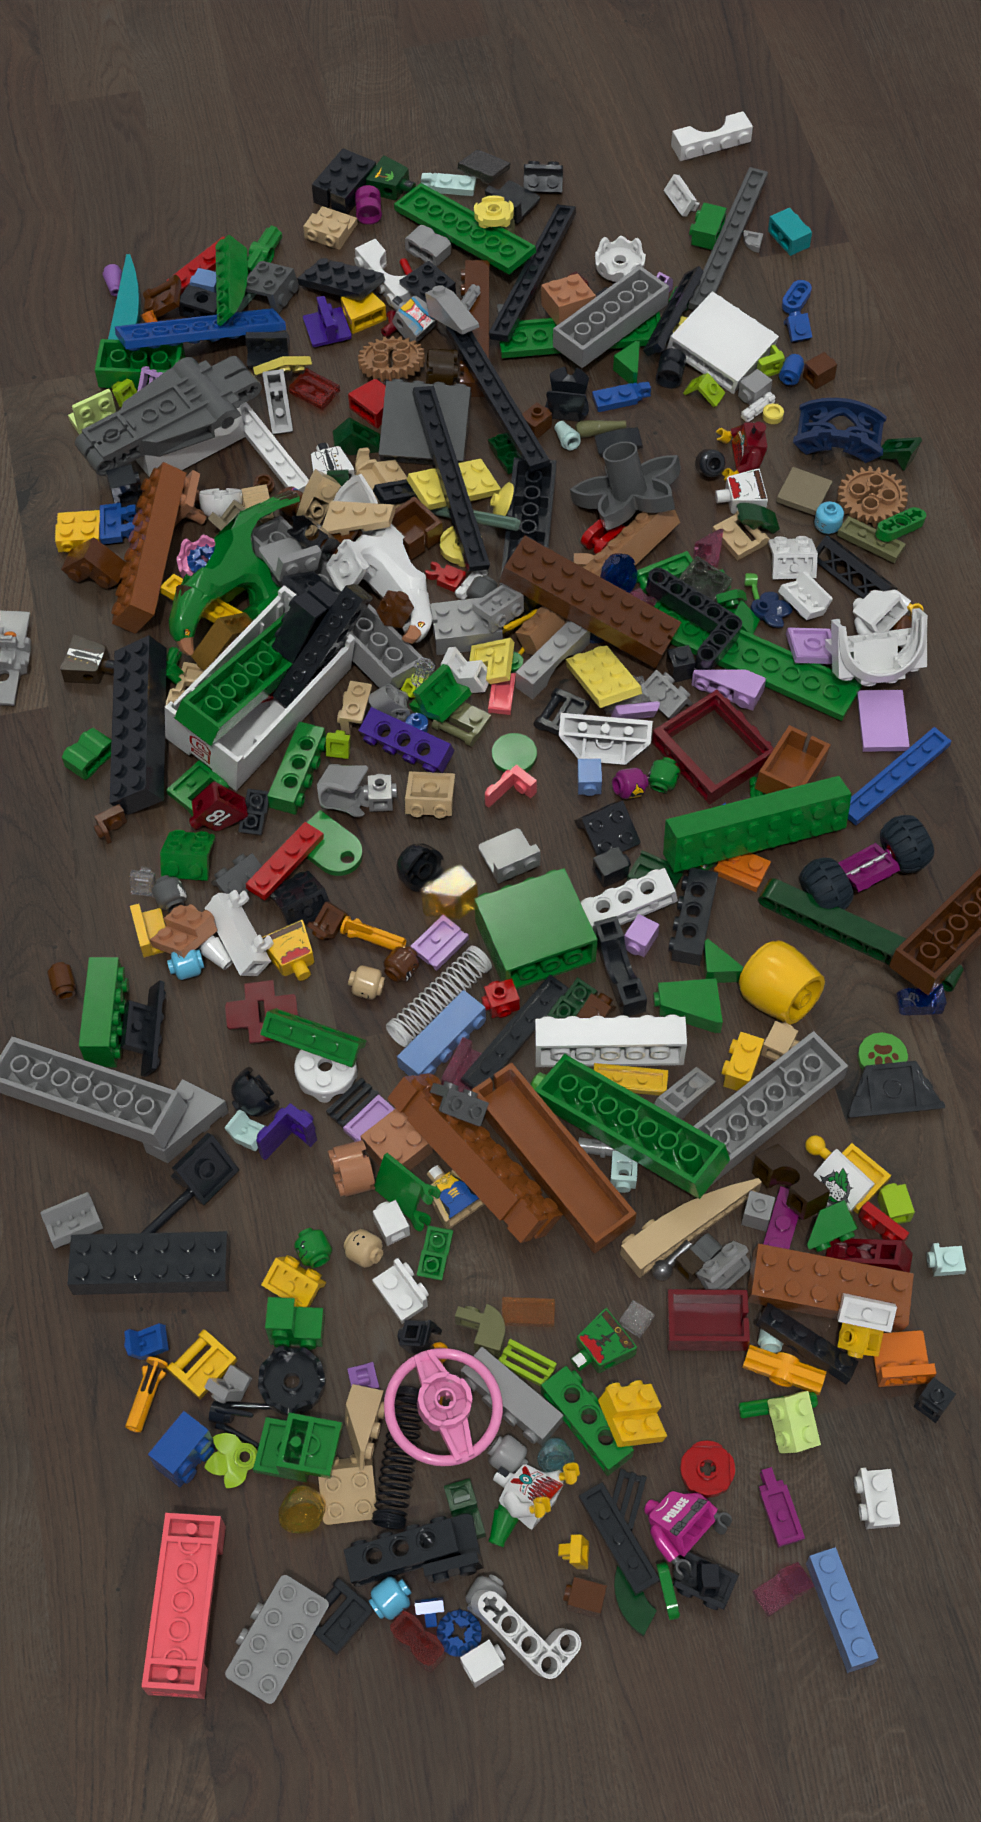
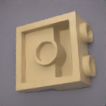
[303,206,358,250]
[405,771,455,818]

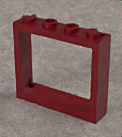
[652,690,774,805]

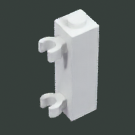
[205,890,274,976]

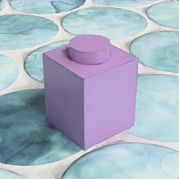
[624,914,659,957]

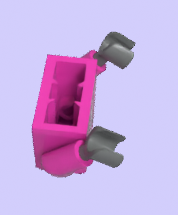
[644,1491,732,1581]

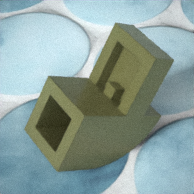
[455,1304,505,1358]

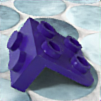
[256,1103,317,1160]

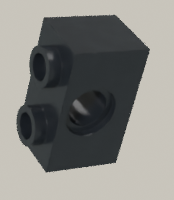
[179,284,217,318]
[106,464,142,507]

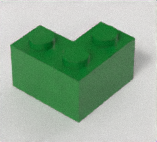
[265,1297,325,1350]

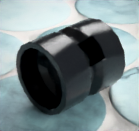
[656,348,686,389]

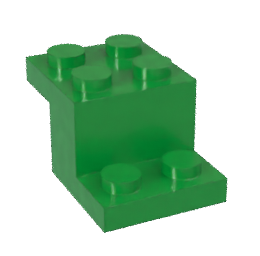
[253,1413,343,1483]

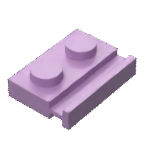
[411,915,469,971]

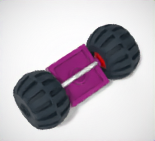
[799,815,934,910]

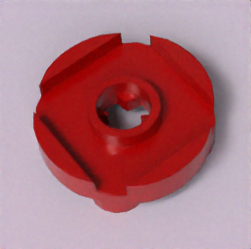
[680,1441,735,1498]

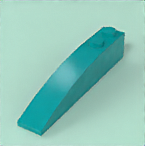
[108,254,142,340]

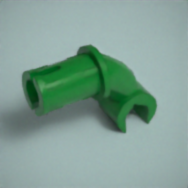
[166,647,185,684]

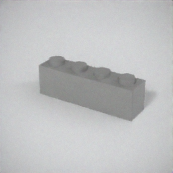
[461,1347,564,1446]

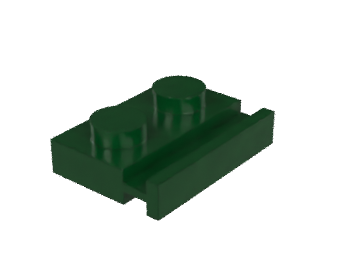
[627,850,685,892]

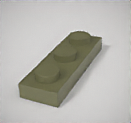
[837,516,906,563]

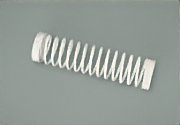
[386,946,492,1047]

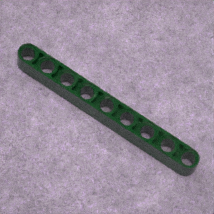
[758,878,964,992]

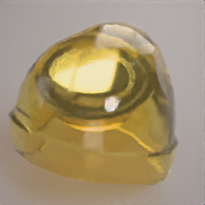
[278,1485,326,1534]

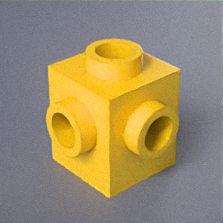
[837,1323,884,1359]

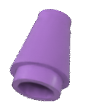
[102,264,122,296]

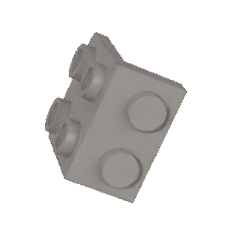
[258,537,322,582]
[479,828,540,883]

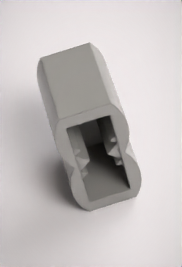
[405,225,451,267]

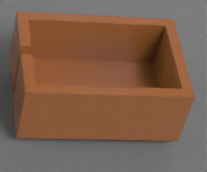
[755,725,831,794]

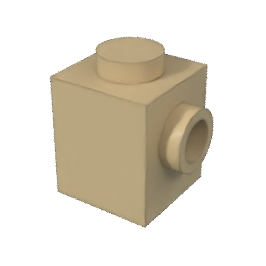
[761,1021,800,1061]

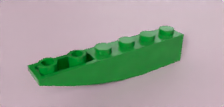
[215,235,248,326]

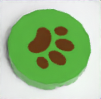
[857,1032,908,1070]

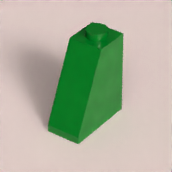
[653,978,723,1033]

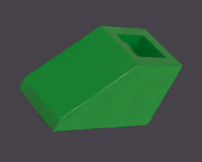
[807,1200,859,1253]

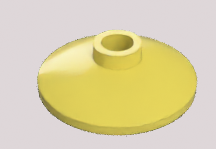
[490,482,514,516]

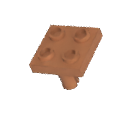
[174,470,207,527]

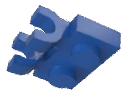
[100,503,136,544]

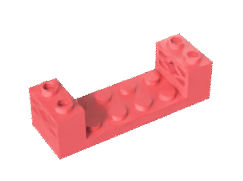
[142,1513,226,1699]

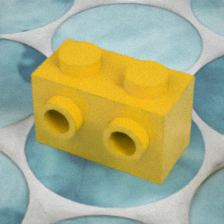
[721,1032,764,1091]

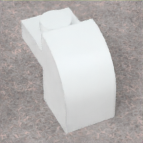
[441,647,489,693]

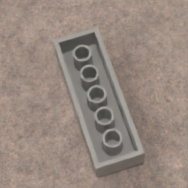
[553,265,669,368]

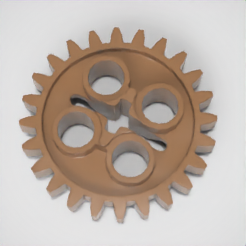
[358,336,425,382]
[837,466,908,528]

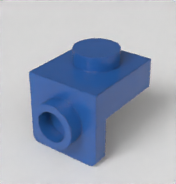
[784,311,812,343]
[124,1323,169,1360]

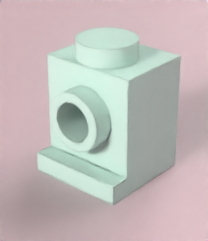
[610,1151,638,1193]

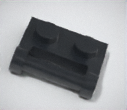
[533,688,590,736]
[313,1578,375,1655]

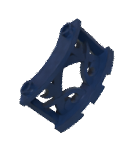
[793,398,887,463]

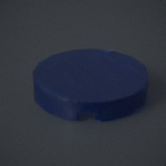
[600,553,638,593]

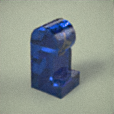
[896,983,947,1015]

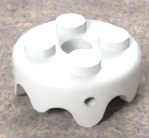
[595,236,646,282]
[294,1050,358,1103]

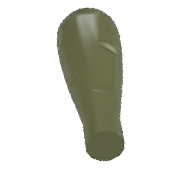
[575,420,626,438]

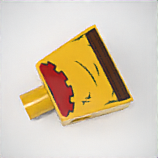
[262,920,314,981]

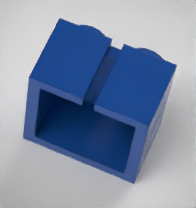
[148,1411,215,1488]

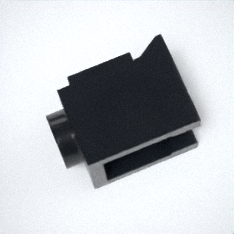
[397,1320,442,1354]
[914,1377,956,1423]

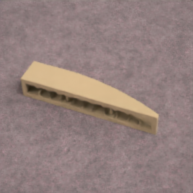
[620,1178,762,1278]

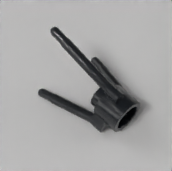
[209,1400,272,1448]

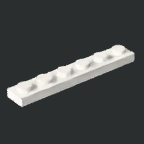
[240,402,309,492]

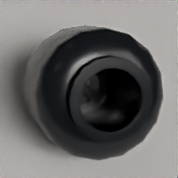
[695,449,726,477]

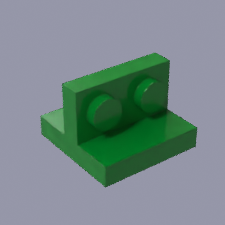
[409,664,472,723]

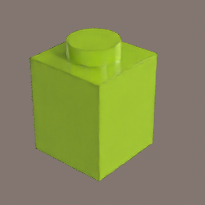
[877,1183,915,1224]

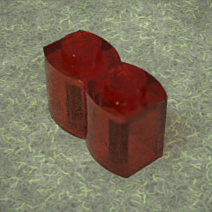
[390,1611,445,1672]

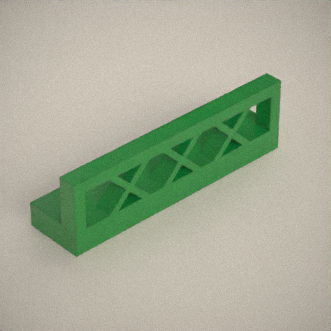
[260,1008,367,1068]

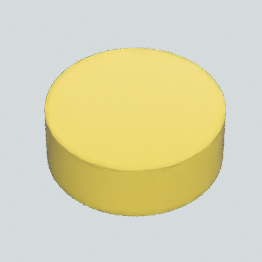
[762,403,784,424]

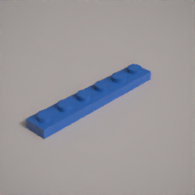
[848,727,951,825]

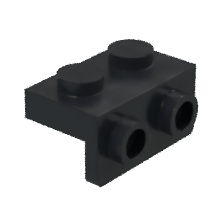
[673,1550,740,1610]

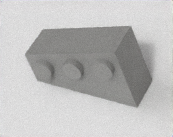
[143,1079,228,1163]

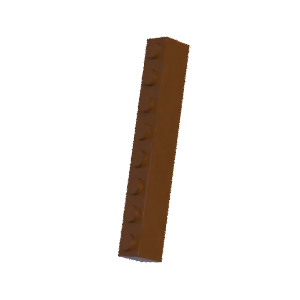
[460,260,489,397]

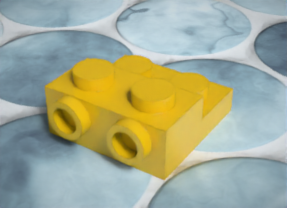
[55,510,101,552]
[598,1380,667,1447]

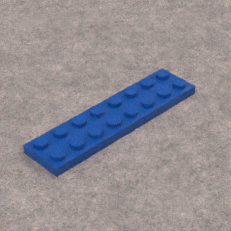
[115,308,286,351]

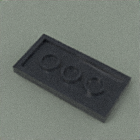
[297,258,385,301]

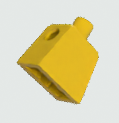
[341,292,387,334]

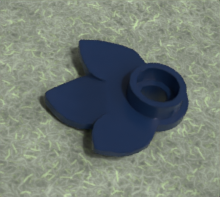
[751,592,793,628]

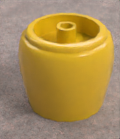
[739,940,825,1025]

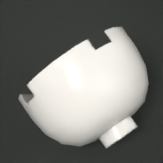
[199,488,242,517]

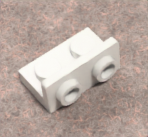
[372,1258,429,1324]
[854,1468,900,1529]

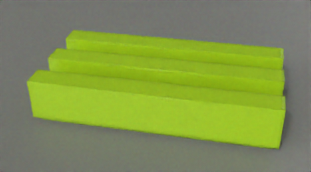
[498,1339,557,1387]

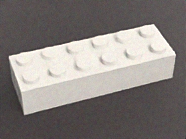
[535,1015,687,1067]

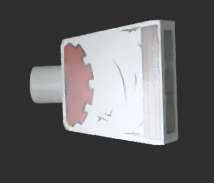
[715,469,768,514]

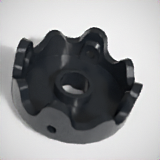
[258,1346,325,1415]

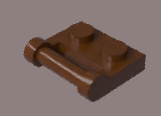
[143,275,181,318]

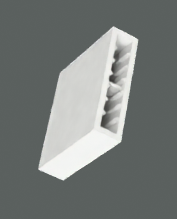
[667,292,779,394]

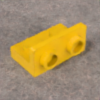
[261,1255,326,1307]

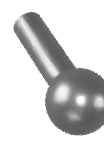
[652,1240,693,1281]

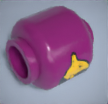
[612,768,648,799]

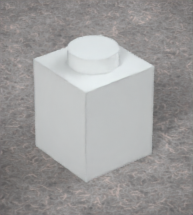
[373,1200,410,1246]
[460,1640,506,1688]

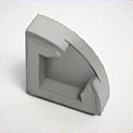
[743,230,763,253]

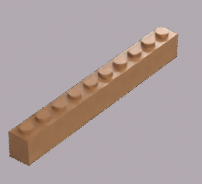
[515,509,680,655]

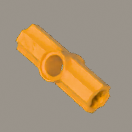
[742,1345,826,1395]

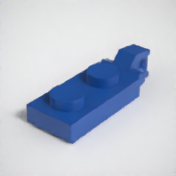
[592,382,651,412]

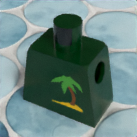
[366,155,416,200]

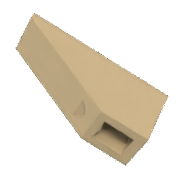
[296,469,341,541]
[345,1384,385,1470]

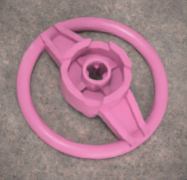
[384,1348,503,1466]

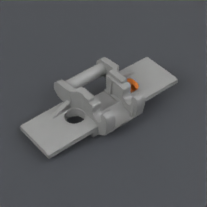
[0,611,31,706]

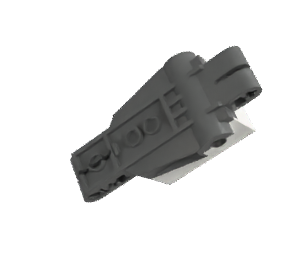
[75,356,262,477]

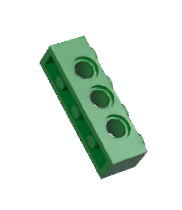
[267,722,326,815]
[541,1366,634,1477]

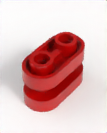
[581,519,626,555]

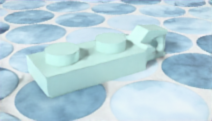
[421,173,476,196]

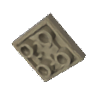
[776,467,833,515]

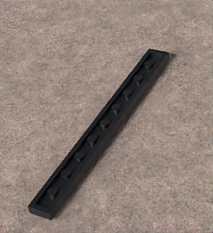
[489,204,576,342]
[446,326,550,472]
[412,386,490,572]

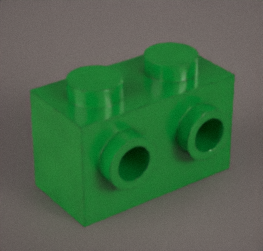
[689,203,727,250]

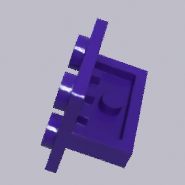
[303,296,352,347]

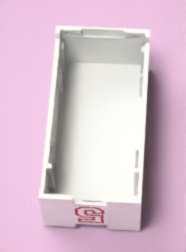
[165,586,355,791]

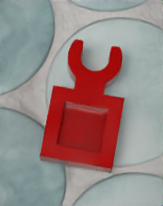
[425,562,466,592]

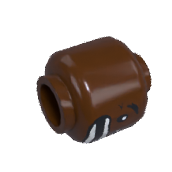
[383,946,419,983]

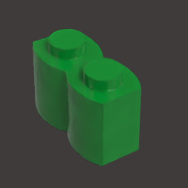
[62,727,112,780]

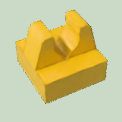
[558,1535,589,1569]

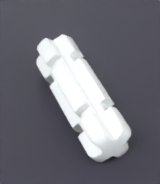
[741,392,776,422]
[455,570,488,600]

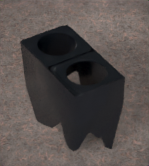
[287,515,340,561]

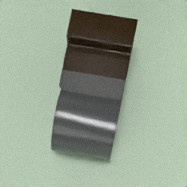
[674,1233,723,1284]

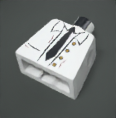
[311,443,355,479]

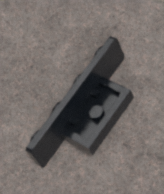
[120,980,166,1077]

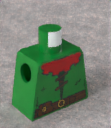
[570,1308,637,1373]

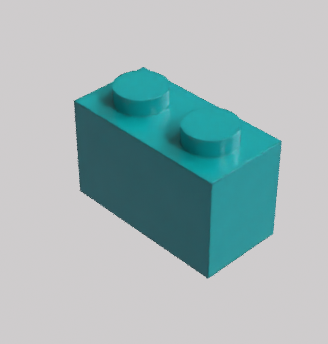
[768,207,812,256]

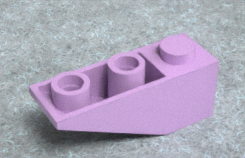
[692,670,766,711]

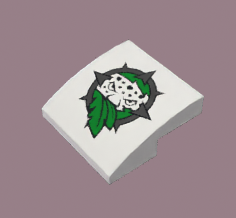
[814,1149,875,1212]

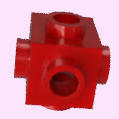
[481,978,520,1018]

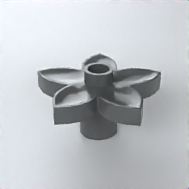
[569,442,681,530]

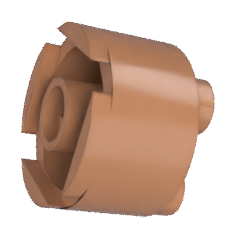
[328,1140,375,1197]

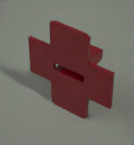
[225,980,298,1044]

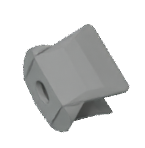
[317,764,369,817]

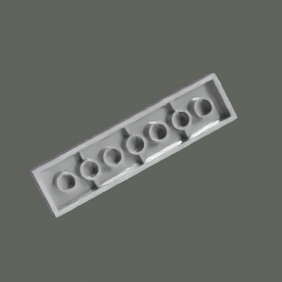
[694,1031,848,1185]
[0,1036,188,1149]

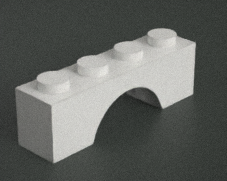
[671,111,753,161]
[354,239,413,306]

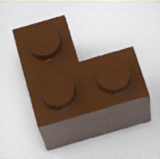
[61,537,126,590]

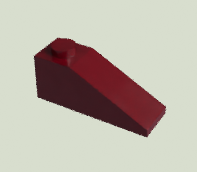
[826,1238,913,1273]

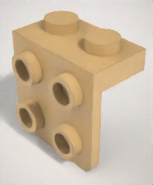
[318,1454,377,1525]

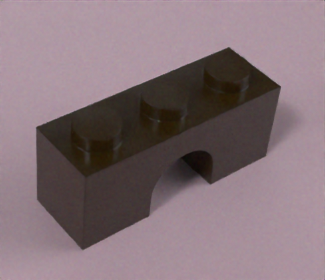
[752,1144,830,1220]

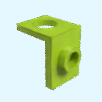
[683,372,725,407]

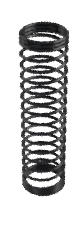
[371,1386,423,1529]

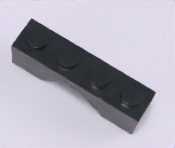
[593,916,647,1016]

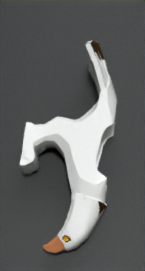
[326,474,433,644]

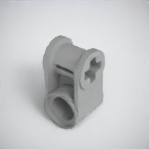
[368,683,411,721]

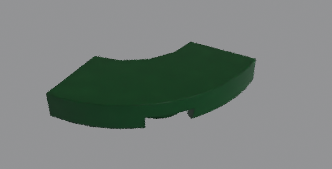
[614,1566,657,1637]

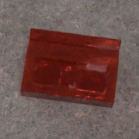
[289,368,340,410]

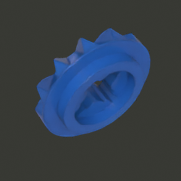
[187,544,215,573]
[437,1609,482,1657]

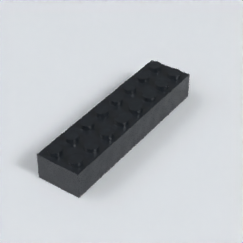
[500,457,557,613]
[109,635,167,815]

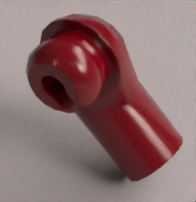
[381,310,398,338]

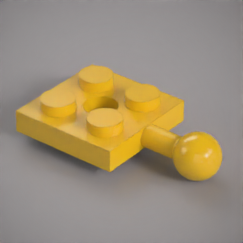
[805,1135,891,1214]

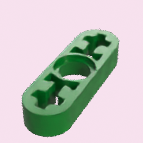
[875,507,926,542]

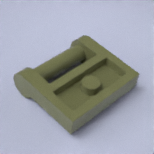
[431,702,491,747]

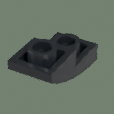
[595,427,643,458]
[238,789,269,836]

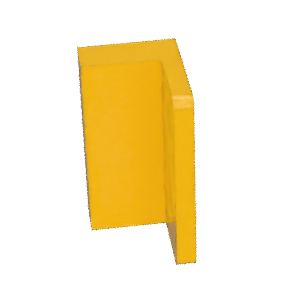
[130,904,166,957]

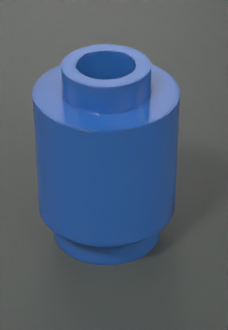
[779,354,804,385]

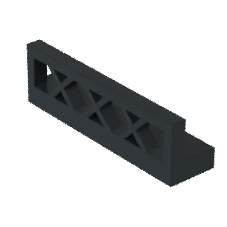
[816,536,898,599]

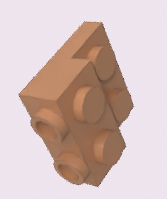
[150,904,218,958]

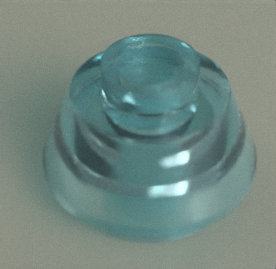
[537,1438,575,1472]

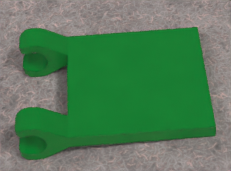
[374,1153,441,1232]

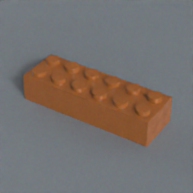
[748,1243,914,1332]

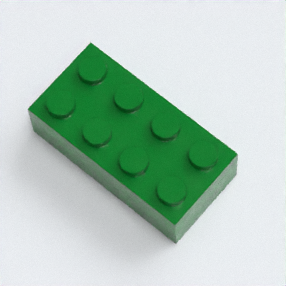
[95,339,185,389]
[79,957,129,1068]

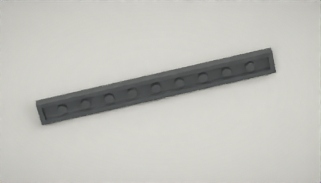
[688,167,768,310]

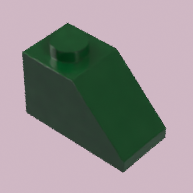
[333,417,381,456]

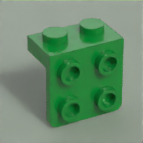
[160,830,215,881]

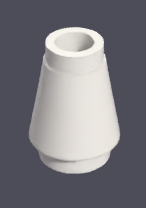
[199,935,233,970]

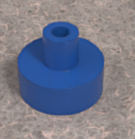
[405,713,428,733]

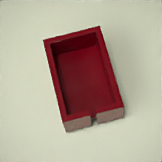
[666,1289,750,1351]

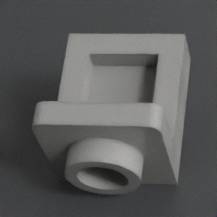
[204,1365,252,1403]

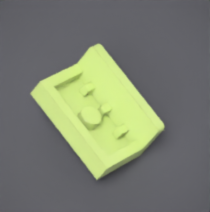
[768,1391,821,1453]

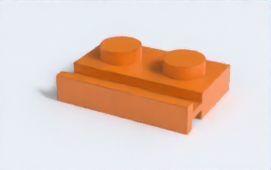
[714,853,771,892]

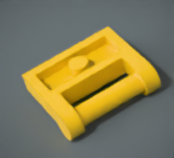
[166,1329,237,1400]

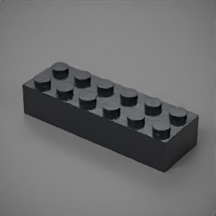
[67,1231,230,1295]

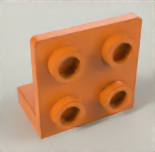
[873,1330,936,1387]

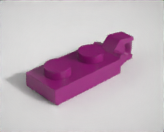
[758,1467,805,1548]

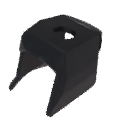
[545,367,589,421]

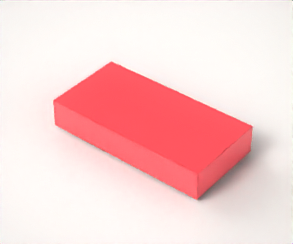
[488,673,516,715]

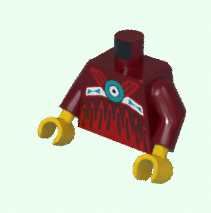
[716,421,768,481]

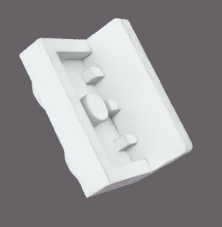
[778,571,833,620]

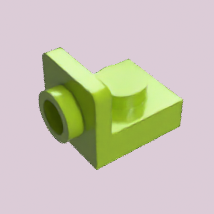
[757,344,785,377]

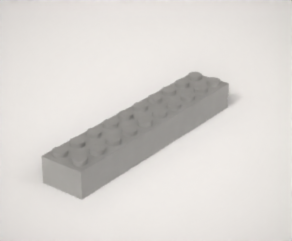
[252,516,425,689]

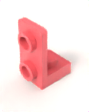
[485,765,537,808]

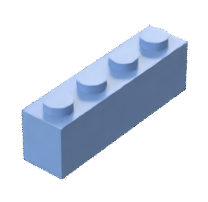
[397,990,486,1076]
[806,1547,878,1673]

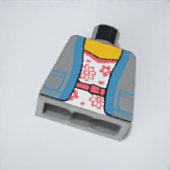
[390,296,438,344]

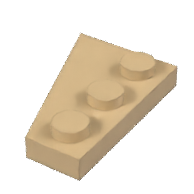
[322,501,395,535]

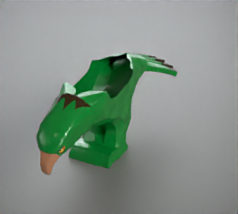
[168,490,300,656]

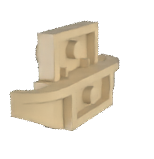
[355,448,407,509]

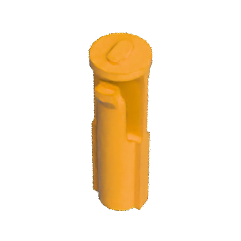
[340,916,407,950]
[125,1357,168,1433]

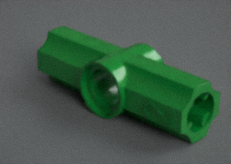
[247,225,282,275]

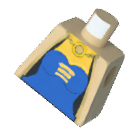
[427,1165,485,1229]

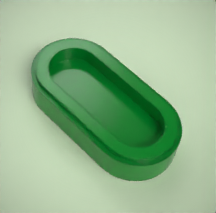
[656,1562,680,1621]

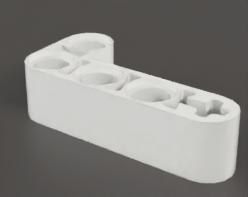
[471,1590,581,1679]

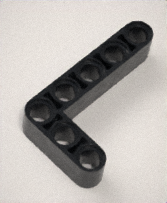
[646,568,742,670]

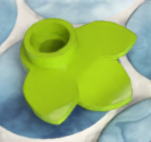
[204,1433,257,1488]

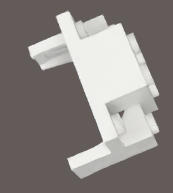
[825,608,928,686]

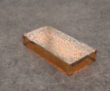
[502,1297,555,1327]

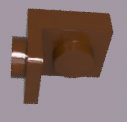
[94,804,127,844]

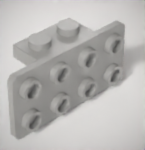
[225,1575,329,1704]

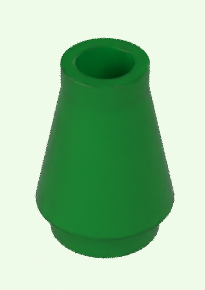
[488,1503,519,1548]

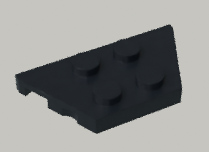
[848,1061,945,1118]

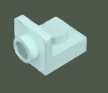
[926,1243,966,1276]

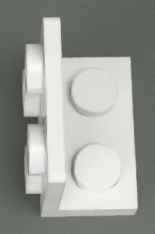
[768,536,818,579]

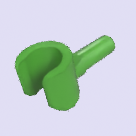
[744,573,760,600]

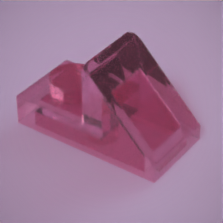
[694,529,724,571]
[753,1562,814,1617]

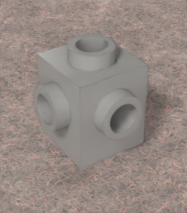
[364,774,397,812]

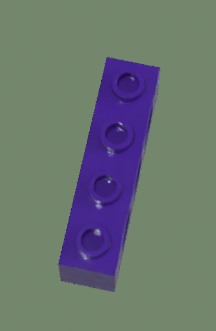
[358,707,455,773]

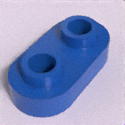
[782,280,812,314]

